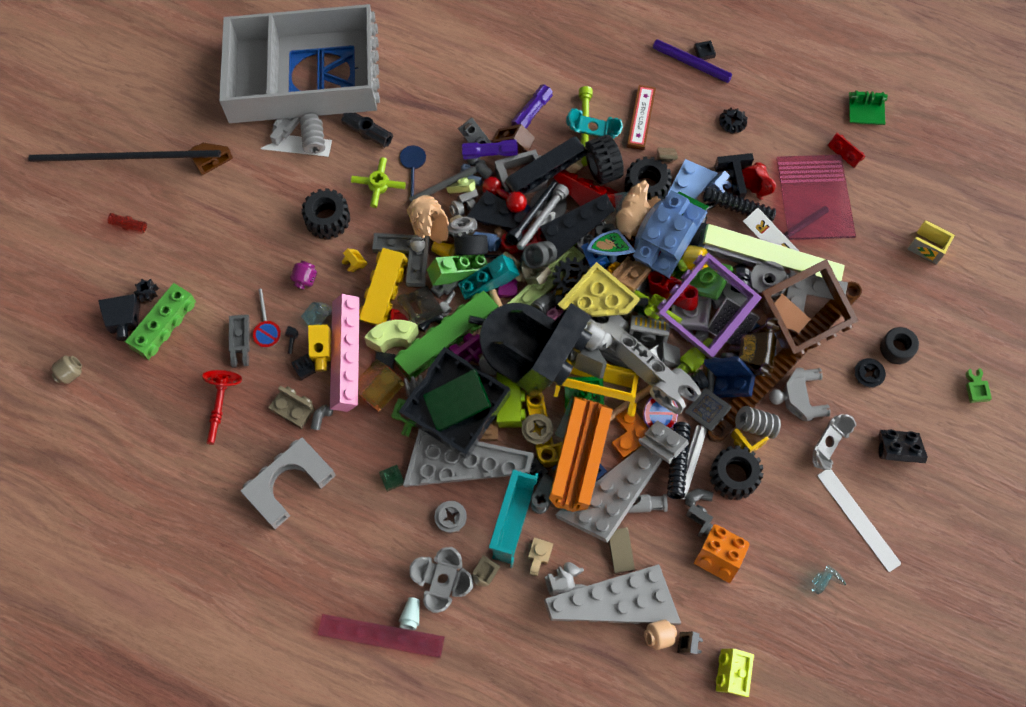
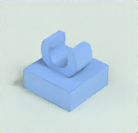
[706,171,732,193]

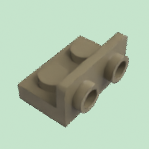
[269,385,315,429]

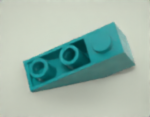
[458,255,520,300]

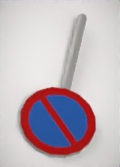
[253,288,281,348]

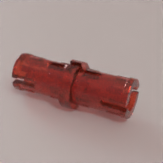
[107,213,147,233]

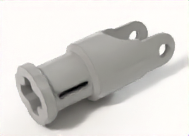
[628,494,668,513]

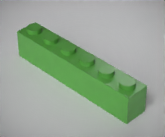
[394,291,498,381]

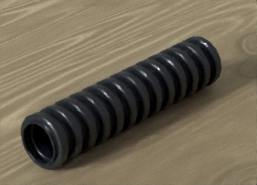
[702,186,776,222]
[667,422,691,499]

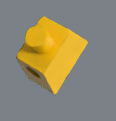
[308,325,332,372]

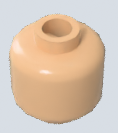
[644,620,677,650]

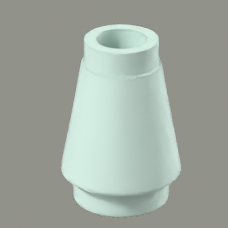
[399,597,420,630]

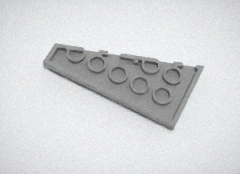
[403,429,534,487]
[555,446,663,543]
[544,564,681,625]

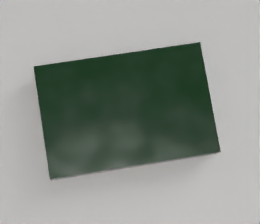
[423,369,491,432]

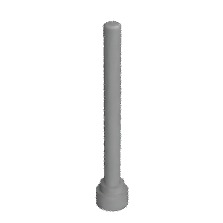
[517,184,569,250]

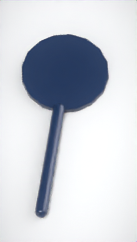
[400,145,426,197]

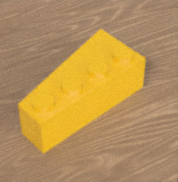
[359,247,408,326]

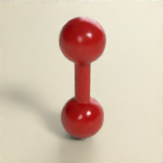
[482,177,527,213]

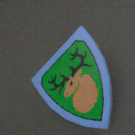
[587,229,635,263]

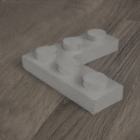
[786,272,848,312]

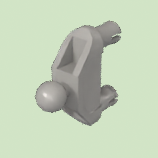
[769,367,830,422]

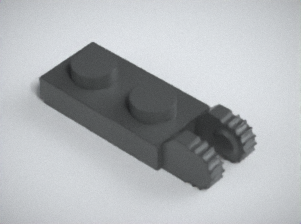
[229,315,250,367]

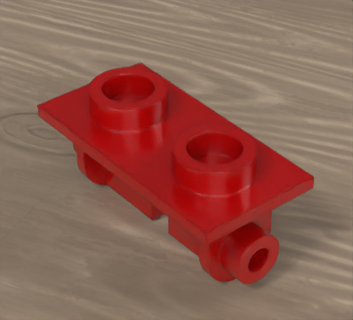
[828,133,866,168]

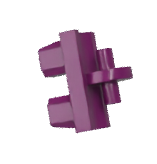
[449,333,482,364]

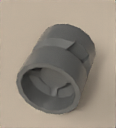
[523,241,557,268]

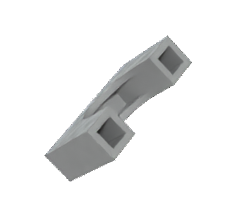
[240,437,336,529]

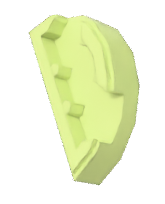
[446,177,476,194]

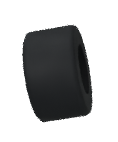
[454,235,488,255]
[880,327,919,364]

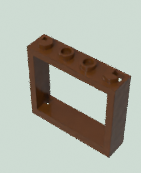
[757,259,858,357]

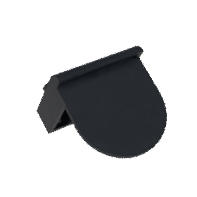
[480,303,592,397]

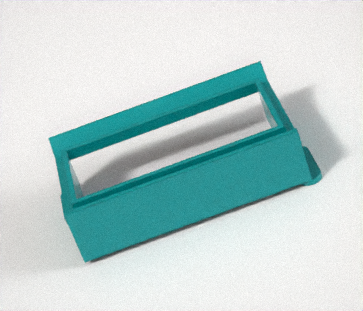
[489,470,538,568]

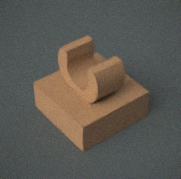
[480,420,498,441]

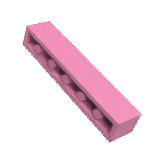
[330,294,359,412]

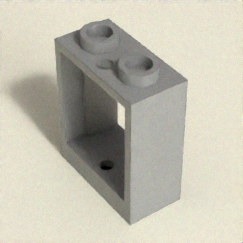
[495,149,549,195]

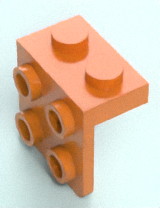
[693,524,750,583]

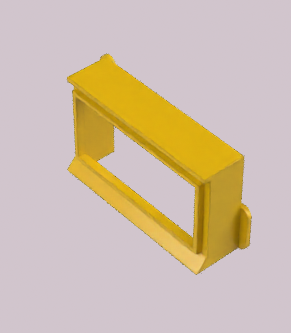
[554,358,639,416]

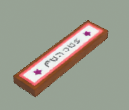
[627,85,656,150]

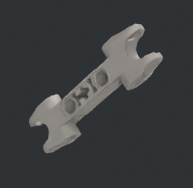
[588,315,701,414]

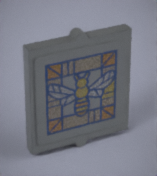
[685,388,732,431]

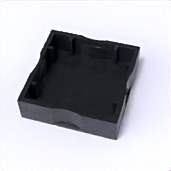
[399,347,511,459]

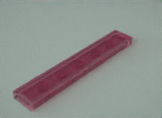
[318,614,445,658]

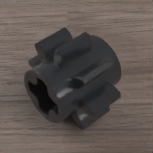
[134,279,159,302]

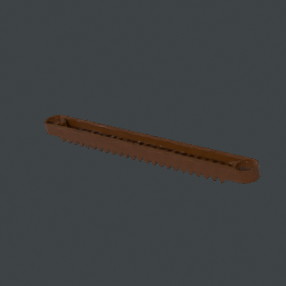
[706,281,862,443]

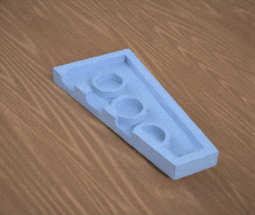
[665,159,718,200]

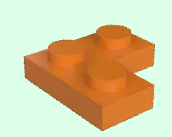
[611,408,649,460]

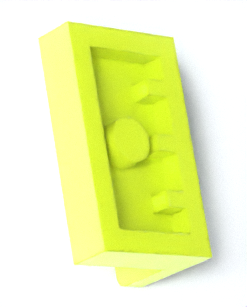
[716,648,754,697]

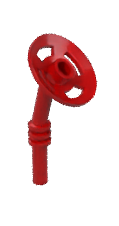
[202,370,242,445]

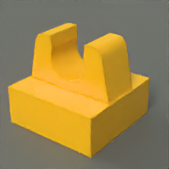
[342,248,368,272]

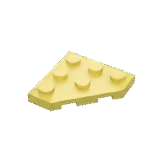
[558,262,640,317]

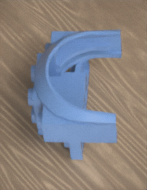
[633,190,707,278]

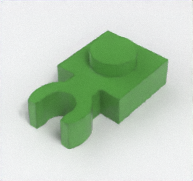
[966,368,992,403]

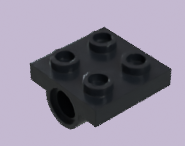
[878,429,928,463]

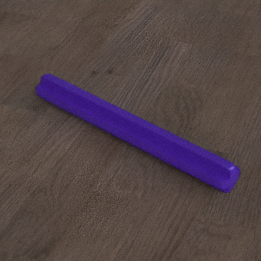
[653,39,732,83]

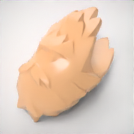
[616,180,661,240]
[407,195,449,243]

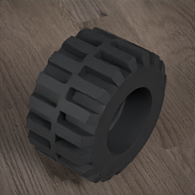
[585,135,624,185]
[624,157,672,200]
[301,188,350,239]
[709,445,764,500]

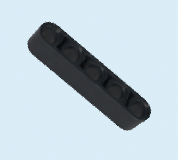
[504,137,588,194]

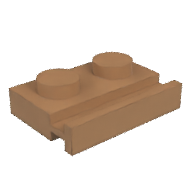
[612,256,651,293]

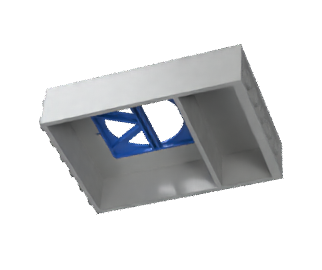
[219,4,380,123]

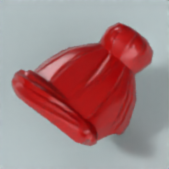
[742,162,776,200]

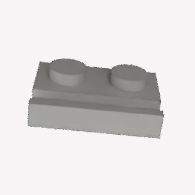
[639,420,688,464]

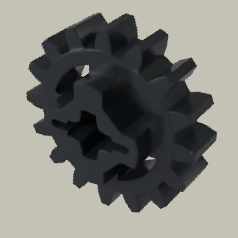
[552,257,590,295]

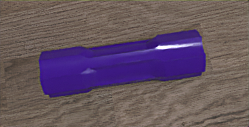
[511,84,553,128]
[462,139,518,159]

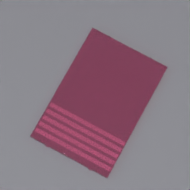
[777,155,856,240]

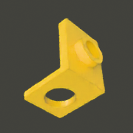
[731,428,769,453]

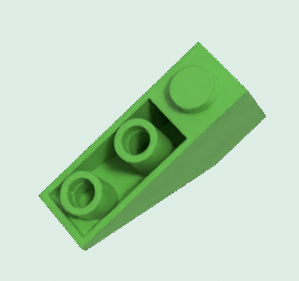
[427,254,488,286]

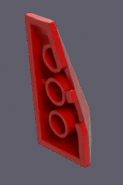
[553,169,624,207]

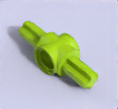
[677,338,713,373]

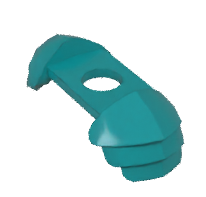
[566,108,623,139]

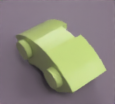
[364,320,419,353]

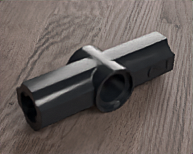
[341,112,393,148]

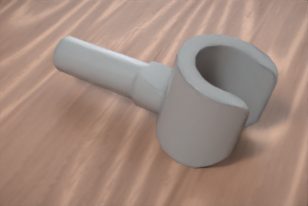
[439,291,456,316]

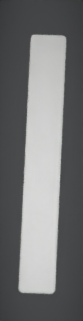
[818,470,901,572]

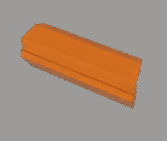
[549,397,613,512]

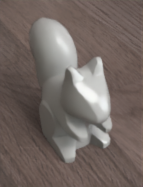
[545,562,586,596]

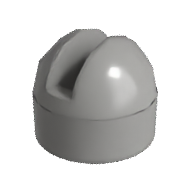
[410,235,425,252]

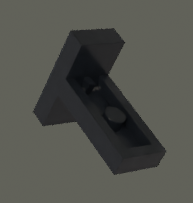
[714,153,754,199]

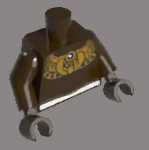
[729,317,779,378]

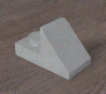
[647,342,681,368]

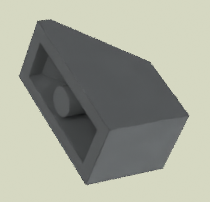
[567,348,607,379]

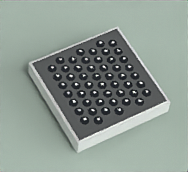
[708,297,760,345]

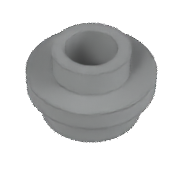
[449,200,465,216]

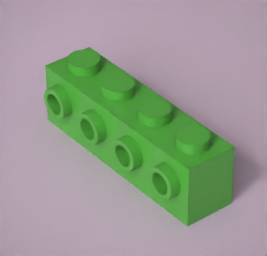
[125,283,196,360]

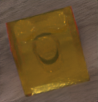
[358,359,405,413]

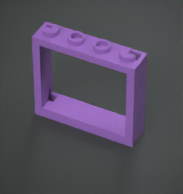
[656,253,762,358]

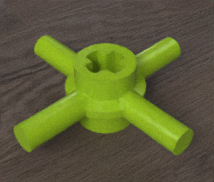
[351,157,406,208]
[634,290,682,324]

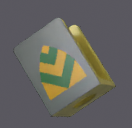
[908,220,955,265]

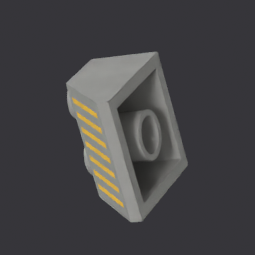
[629,315,670,347]

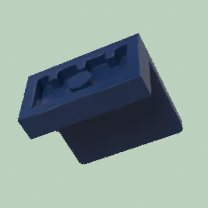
[703,356,755,398]

